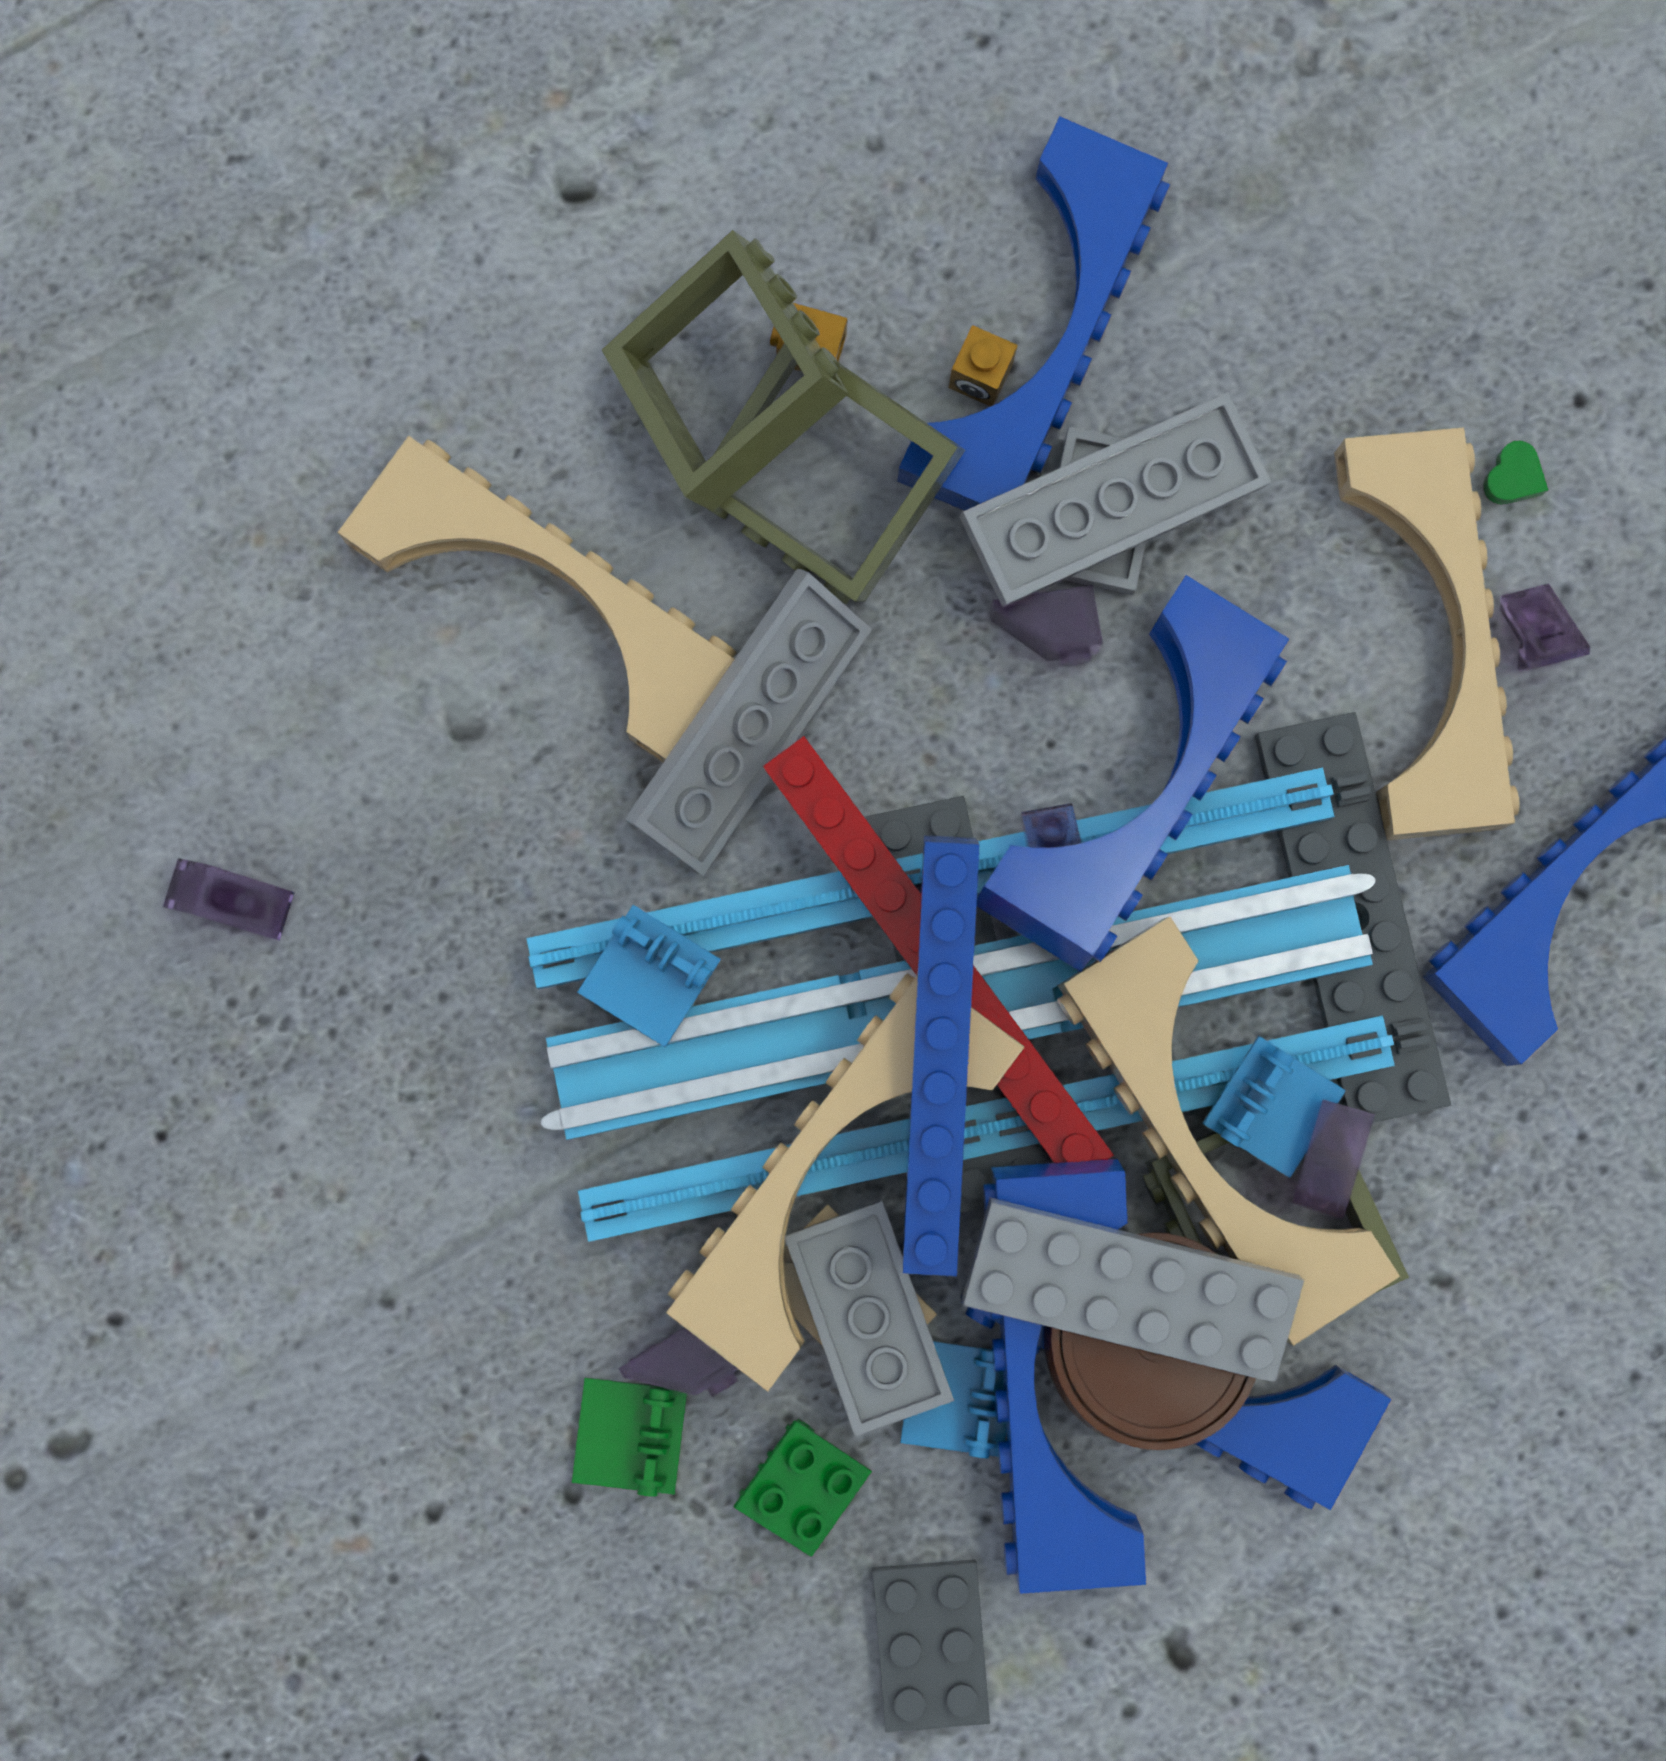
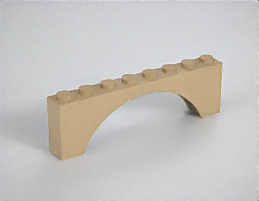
[1334,427,1520,841]
[337,436,737,763]
[1057,916,1400,1346]
[666,973,1025,1392]

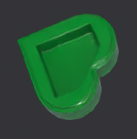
[1483,440,1548,505]

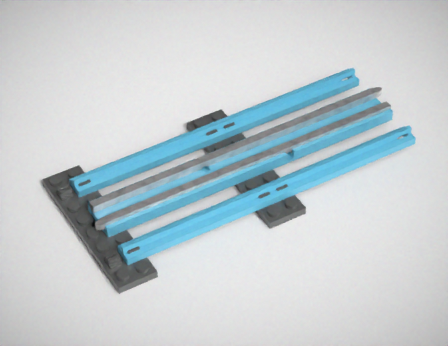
[526,712,1452,1242]

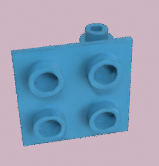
[577,905,721,1048]
[1202,1035,1346,1178]
[900,1341,1006,1459]

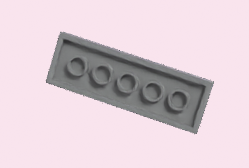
[959,392,1272,608]
[625,568,872,876]
[962,1197,1304,1383]

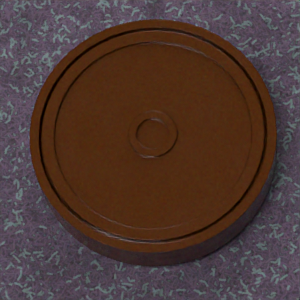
[1044,1233,1256,1450]

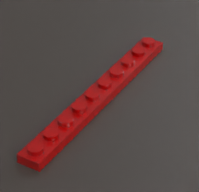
[763,736,1114,1163]

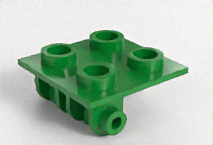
[571,1377,688,1497]
[733,1418,872,1557]

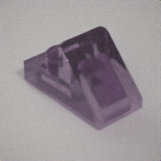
[1500,583,1590,672]

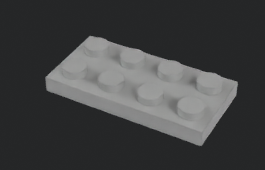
[785,1200,954,1437]

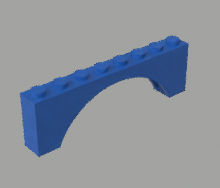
[897,116,1170,511]
[976,575,1289,972]
[1423,737,1666,1066]
[903,835,980,1276]
[983,1159,1146,1594]
[960,1288,1391,1510]

